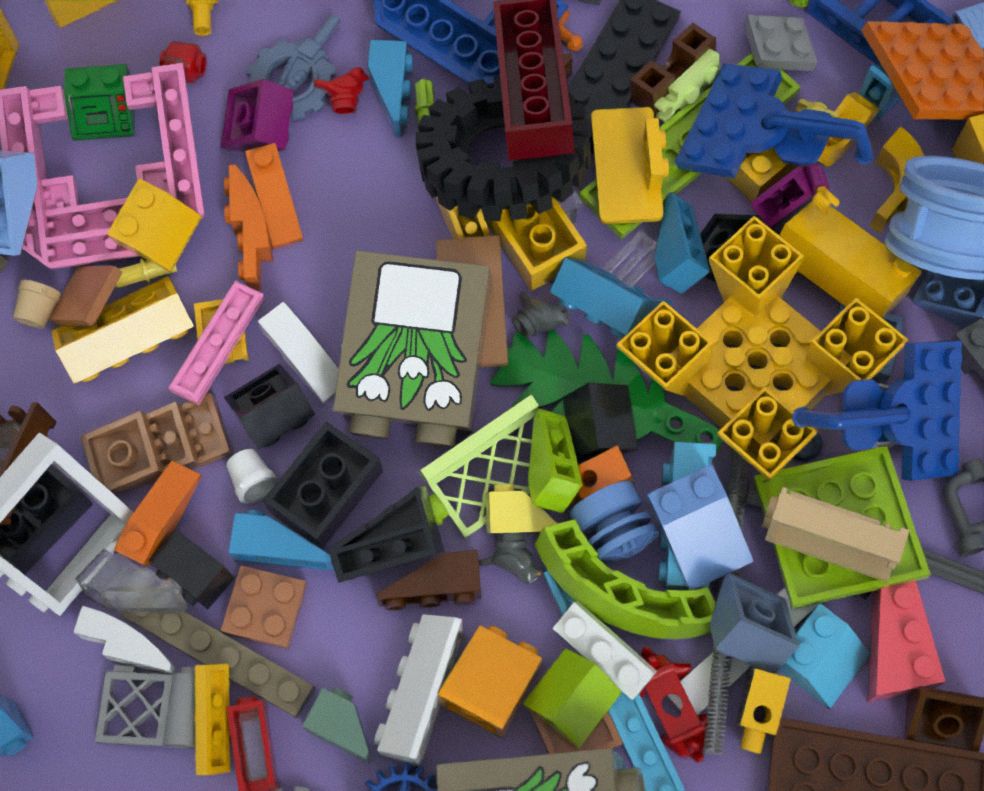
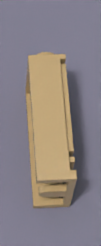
[762,487,910,582]

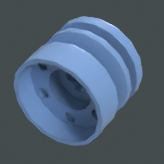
[569,480,660,566]

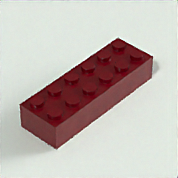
[493,0,575,161]

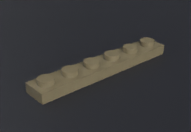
[120,585,315,719]

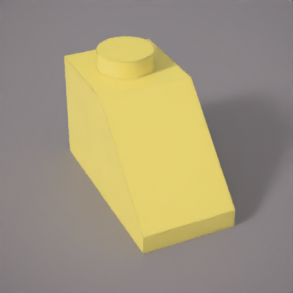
[485,484,558,533]

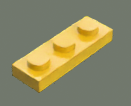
[194,664,230,775]

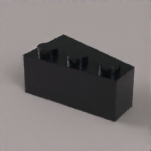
[329,486,445,583]

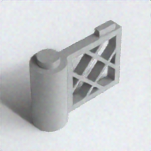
[95,665,196,750]

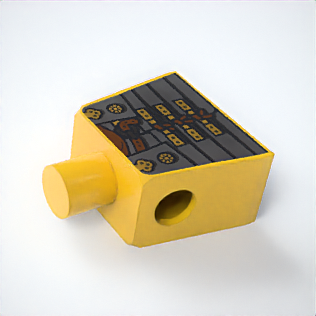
[736,669,791,754]

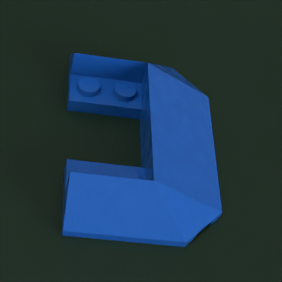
[373,0,568,85]

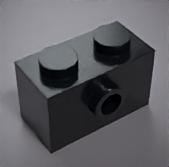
[148,529,235,610]

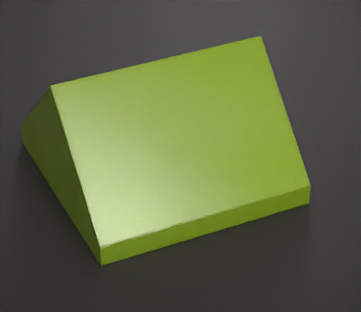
[522,648,622,749]

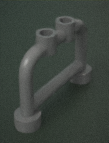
[944,458,984,557]

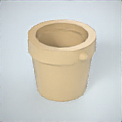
[13,280,61,329]

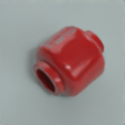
[159,41,207,83]

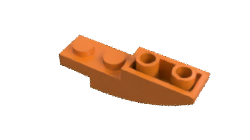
[224,165,273,291]

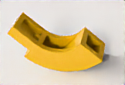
[818,91,880,168]
[870,126,924,233]

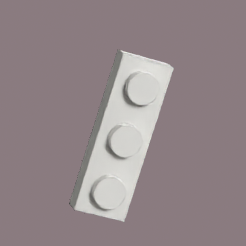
[553,600,658,700]

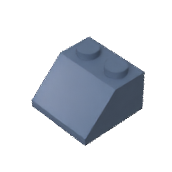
[710,573,799,674]

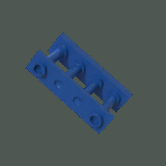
[806,0,952,64]

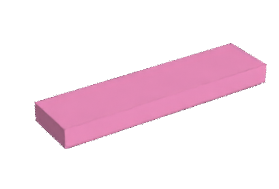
[168,280,265,406]

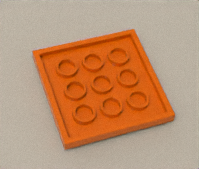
[861,21,984,120]

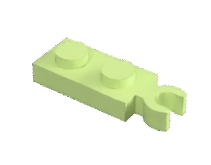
[654,49,721,123]

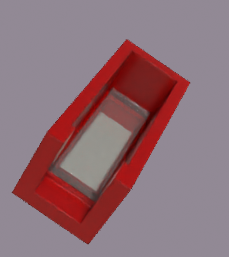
[227,697,280,791]

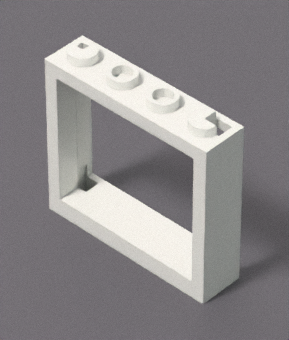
[0,433,134,616]

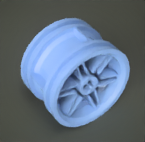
[885,156,984,280]

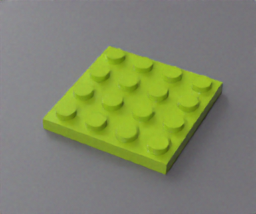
[753,446,931,609]

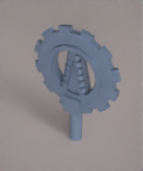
[245,14,340,121]

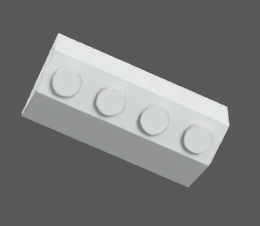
[374,614,464,767]

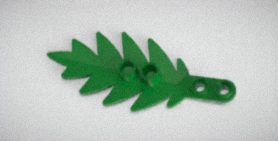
[490,329,722,452]

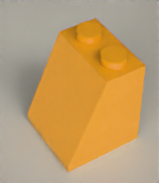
[438,625,542,739]

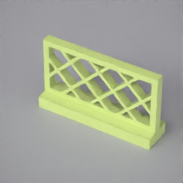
[418,395,539,538]

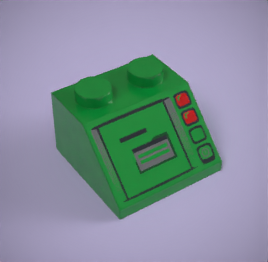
[64,64,135,141]

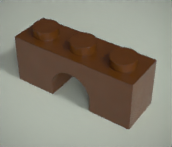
[630,23,716,118]

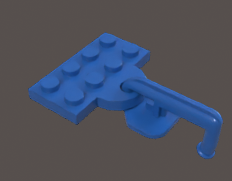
[675,63,874,178]
[792,340,962,481]

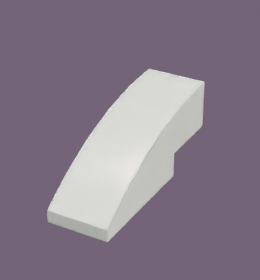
[258,301,339,404]
[73,606,178,674]

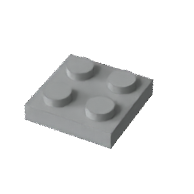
[743,15,818,71]

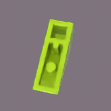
[528,408,582,513]

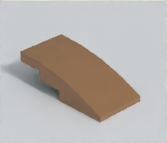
[436,235,508,368]
[80,392,234,494]

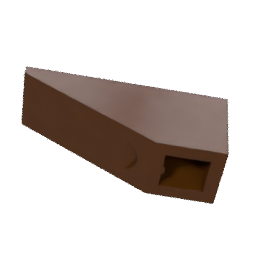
[376,550,482,611]

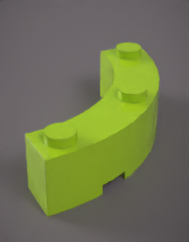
[534,519,716,639]

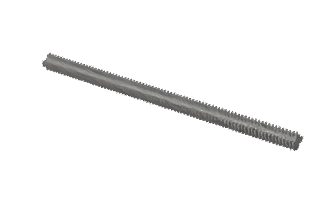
[703,448,749,755]

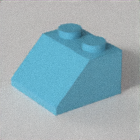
[778,603,870,709]

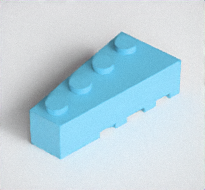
[658,442,716,592]

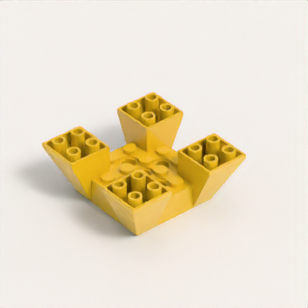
[616,216,909,481]

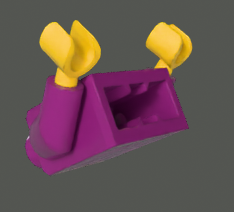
[750,164,840,231]

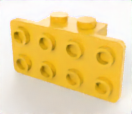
[591,107,669,224]

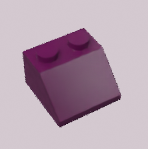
[220,79,294,152]

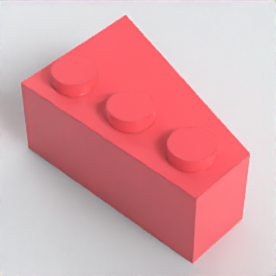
[867,580,946,702]

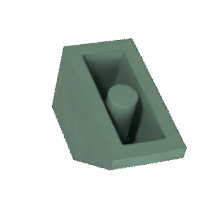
[302,687,372,763]

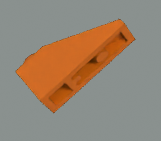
[245,143,304,249]
[114,460,202,566]

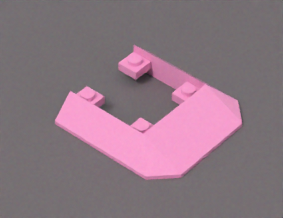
[0,63,205,270]

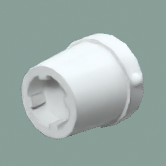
[226,449,278,504]

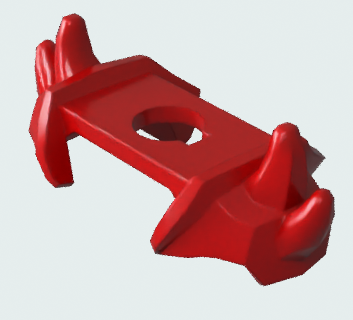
[639,646,708,763]

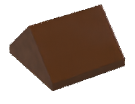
[904,686,984,752]

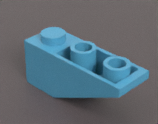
[368,40,413,137]

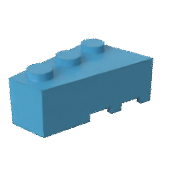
[550,257,672,338]

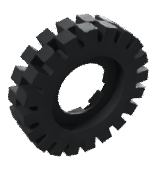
[415,76,591,221]

